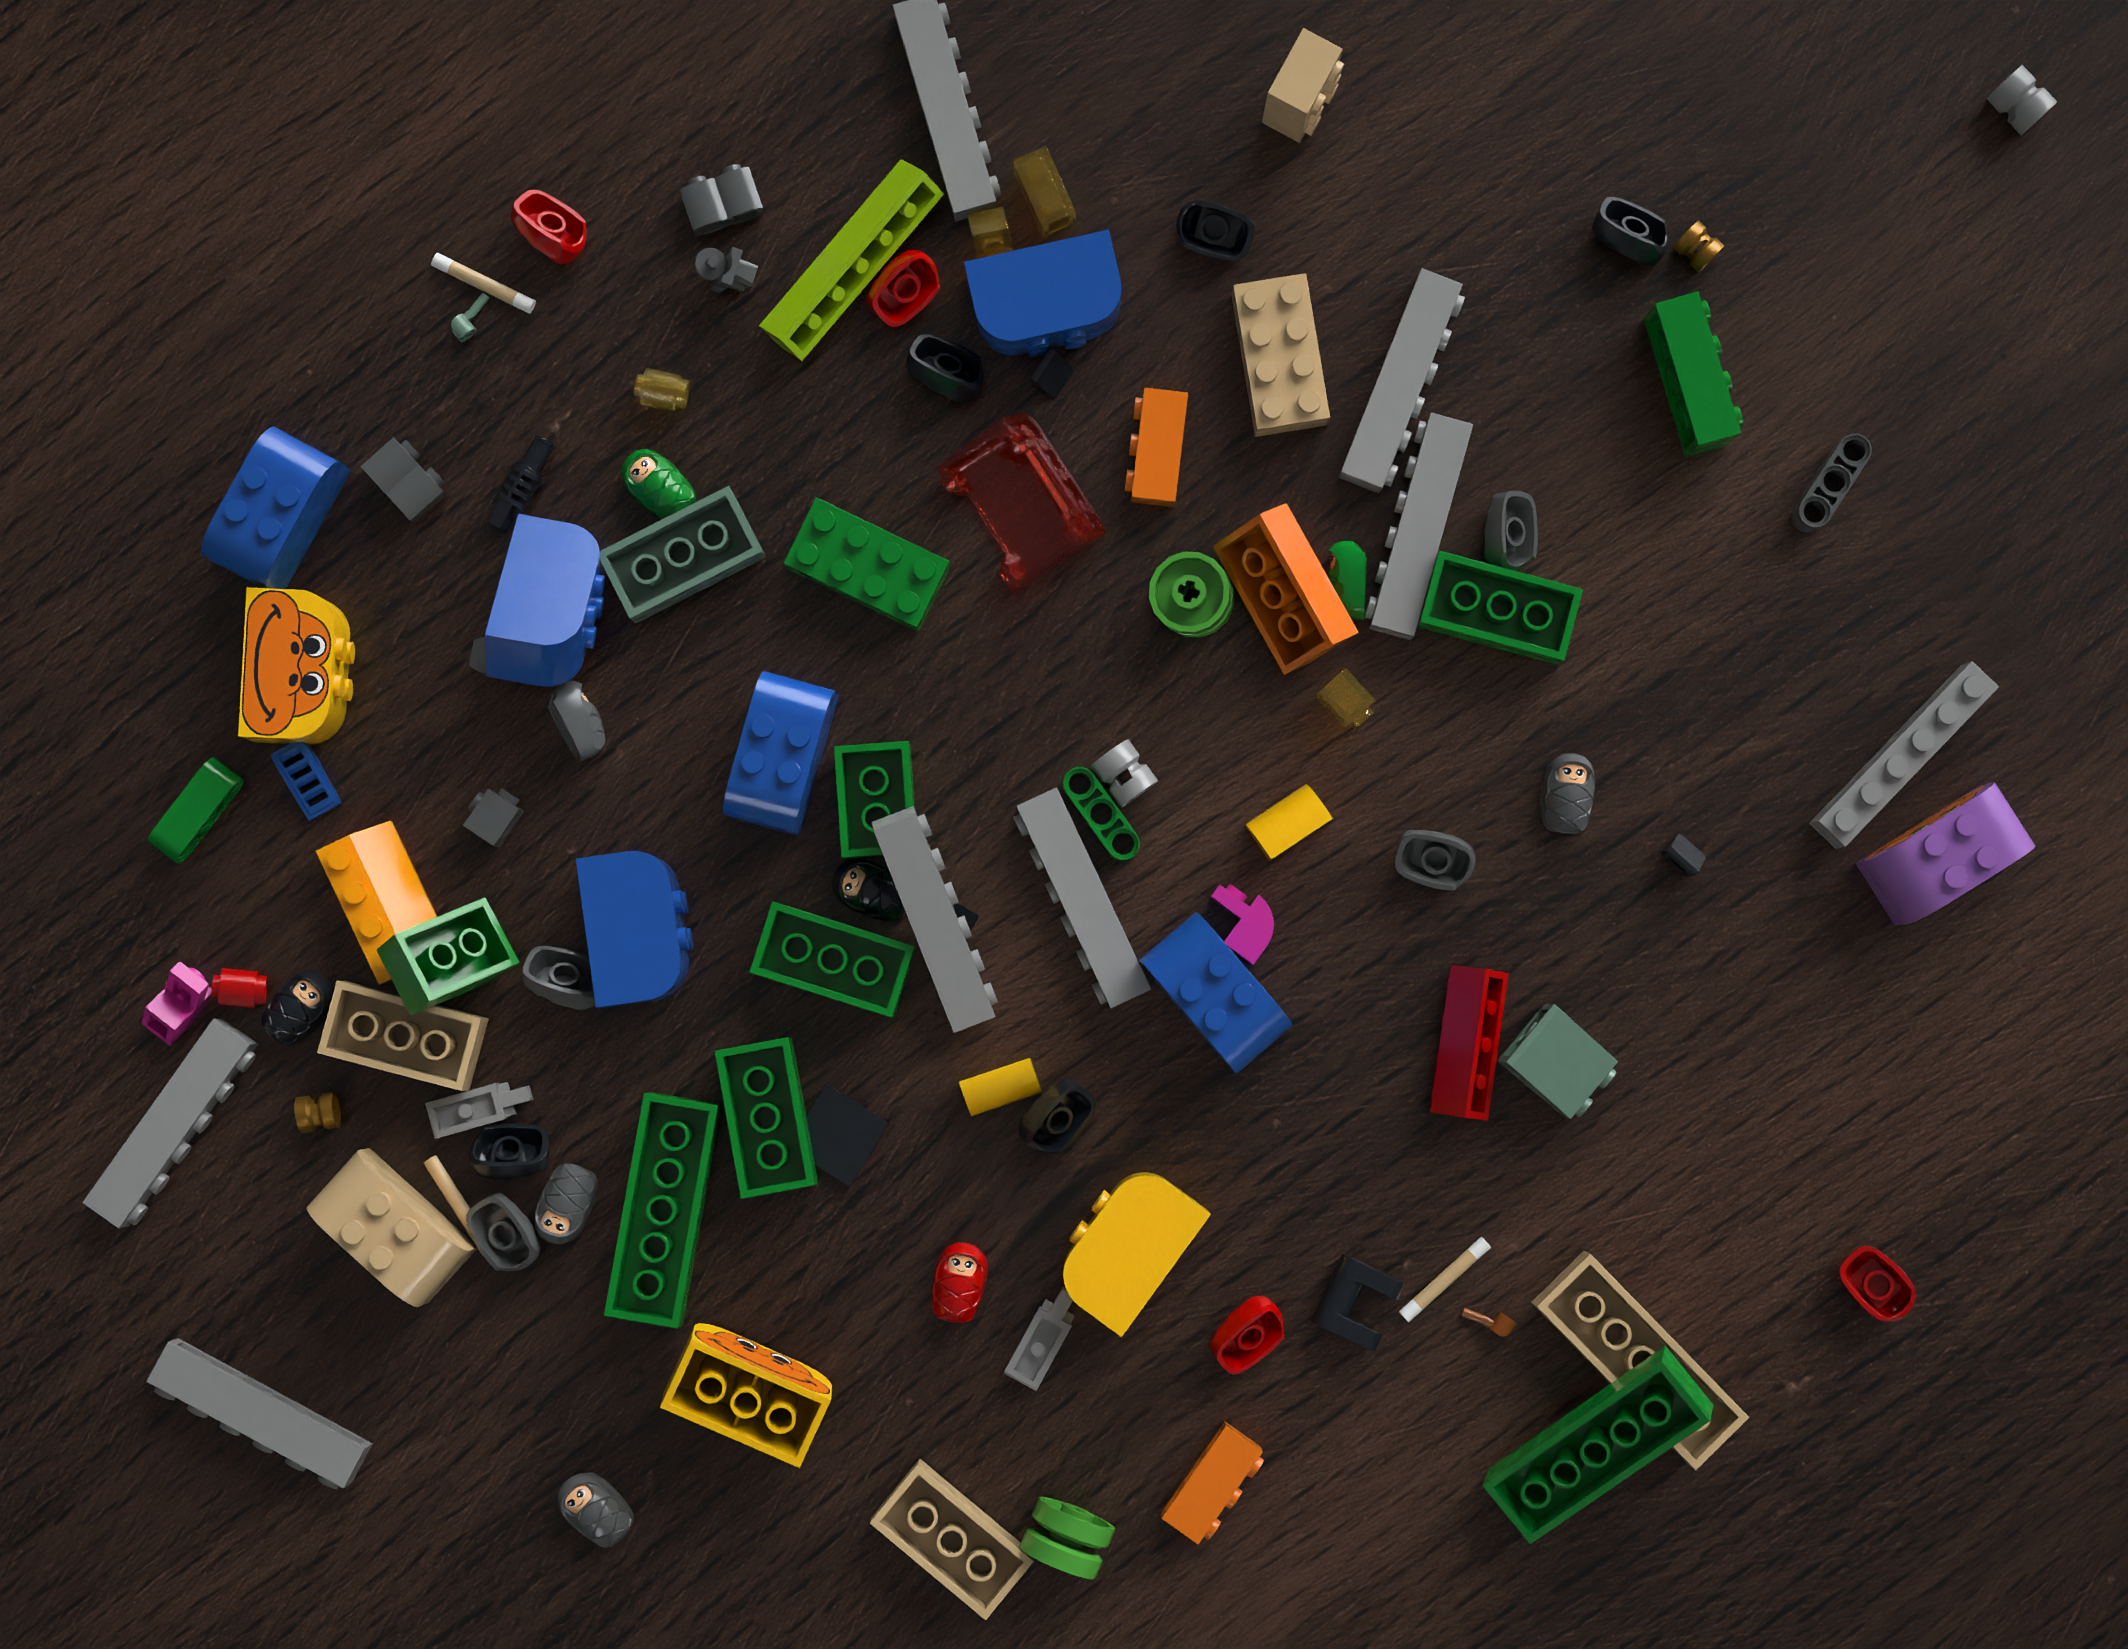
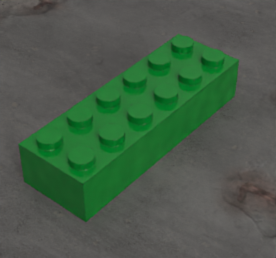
[604,1092,723,1329]
[1482,1346,1713,1544]

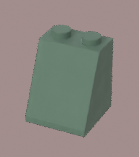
[1497,1004,1618,1119]

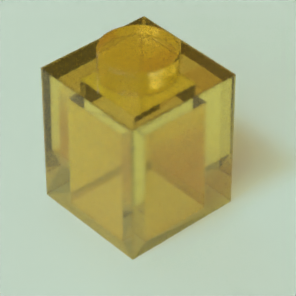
[967,206,1013,259]
[1316,668,1376,728]

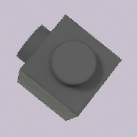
[463,788,525,848]

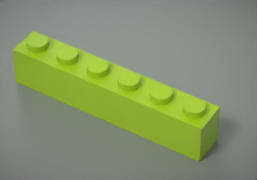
[759,159,944,361]

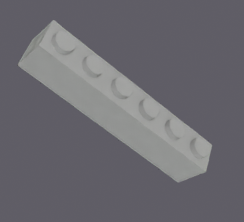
[893,0,1002,222]
[1338,268,1465,493]
[1365,412,1473,641]
[1809,661,1999,849]
[1013,787,1151,1008]
[872,806,998,1033]
[82,1019,258,1228]
[146,1338,373,1489]

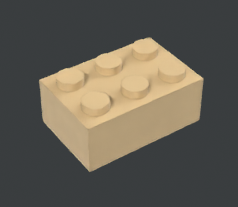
[1262,28,1344,143]

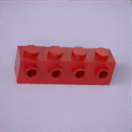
[1430,965,1509,1121]

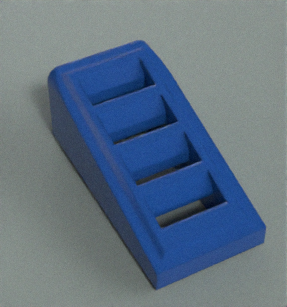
[270,742,343,821]

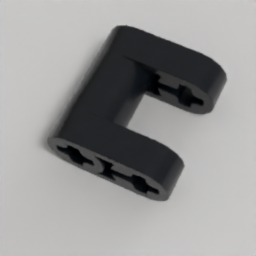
[1311,1253,1406,1351]

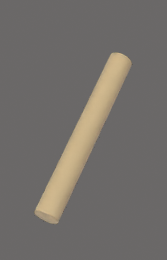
[424,1155,483,1256]

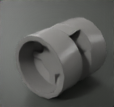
[1986,65,2057,135]
[1090,739,1158,809]

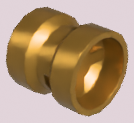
[1672,220,1724,273]
[294,1091,341,1133]

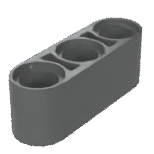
[1791,434,1872,533]

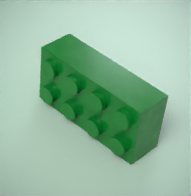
[1643,291,1743,458]
[784,497,951,632]
[1417,550,1583,665]
[750,901,917,1018]
[715,1037,819,1199]

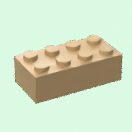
[1231,273,1330,437]
[317,980,489,1091]
[870,1459,1034,1620]

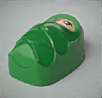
[621,449,696,521]
[1327,541,1367,620]

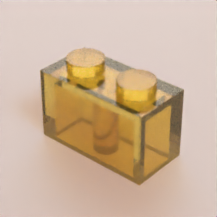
[1012,146,1076,237]

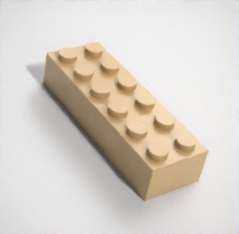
[1531,1251,1750,1470]

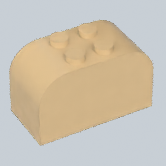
[307,1148,477,1307]

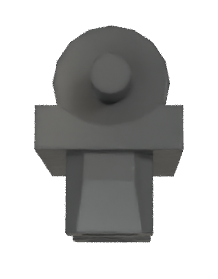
[694,247,758,293]

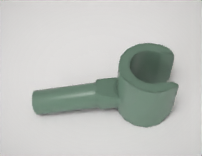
[451,293,489,342]

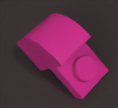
[1210,884,1274,965]
[141,961,212,1046]

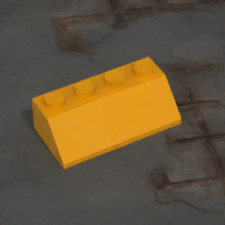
[316,821,437,985]

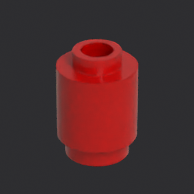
[212,968,268,1008]

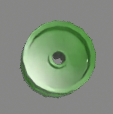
[1149,552,1235,638]
[1019,1496,1115,1579]

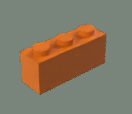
[1125,387,1188,507]
[1161,1421,1264,1545]

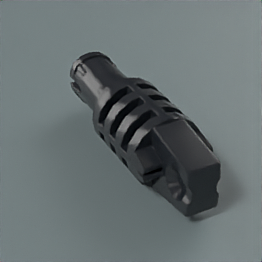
[488,434,556,533]

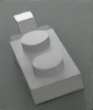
[425,1082,534,1139]
[1004,1287,1075,1391]

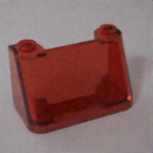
[936,413,1105,591]

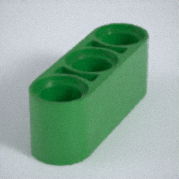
[148,757,244,864]
[1063,767,1140,862]

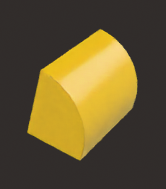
[1245,784,1333,861]
[959,1058,1042,1116]

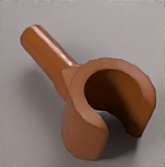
[1462,1308,1516,1337]

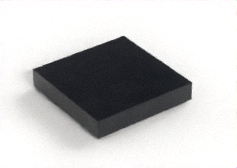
[806,1084,890,1187]

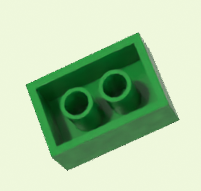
[834,741,915,860]
[377,898,520,1016]

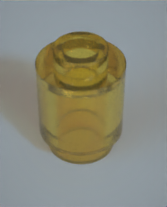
[634,368,690,411]

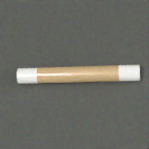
[431,253,536,314]
[1399,1237,1491,1322]

